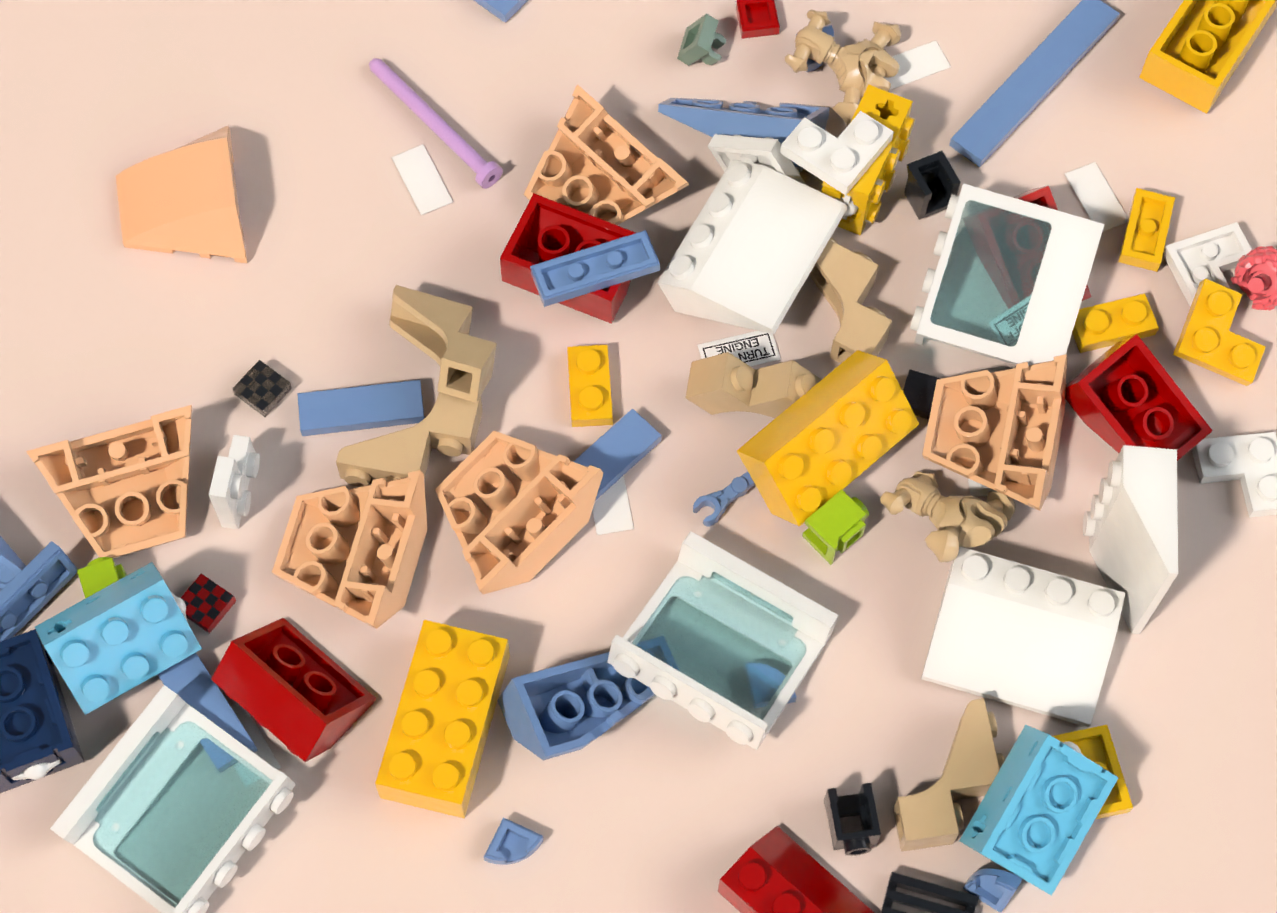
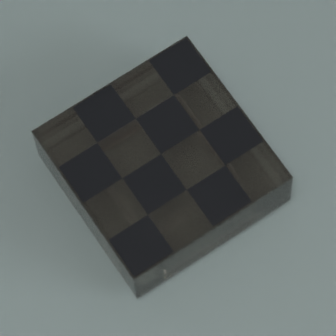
[232,360,292,417]

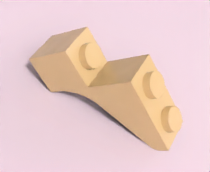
[809,237,892,363]
[389,285,497,403]
[685,352,822,418]
[336,392,483,487]
[893,698,1005,852]

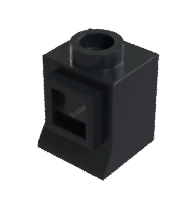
[904,151,960,220]
[824,783,881,856]

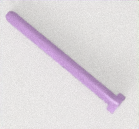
[369,58,503,189]

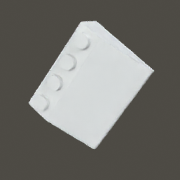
[657,160,847,334]
[1083,445,1178,634]
[921,547,1126,727]

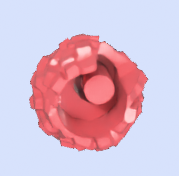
[1231,246,1277,311]

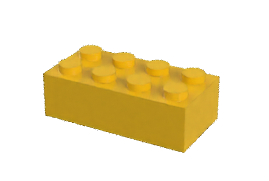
[1139,0,1277,114]
[737,350,919,527]
[375,620,510,819]

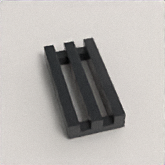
[881,872,979,913]

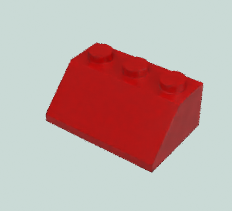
[500,193,636,324]
[211,618,376,762]
[718,826,874,913]

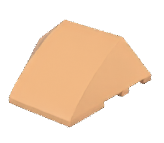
[523,84,689,225]
[116,125,247,263]
[922,354,1067,511]
[26,405,192,559]
[435,431,604,594]
[272,470,428,629]

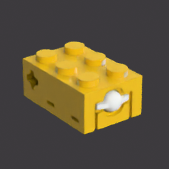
[821,84,915,236]

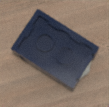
[0,629,85,793]

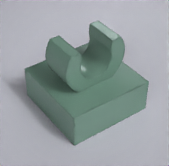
[677,13,726,66]

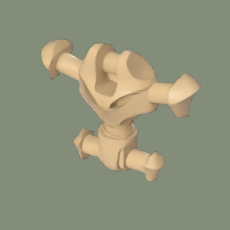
[785,9,901,126]
[880,471,1016,562]

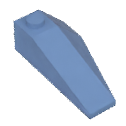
[658,98,830,172]
[497,638,678,760]

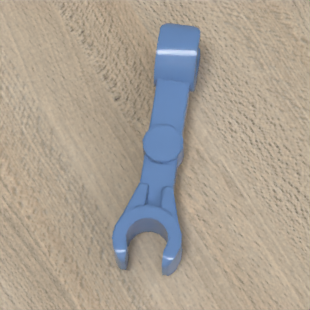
[693,471,755,527]

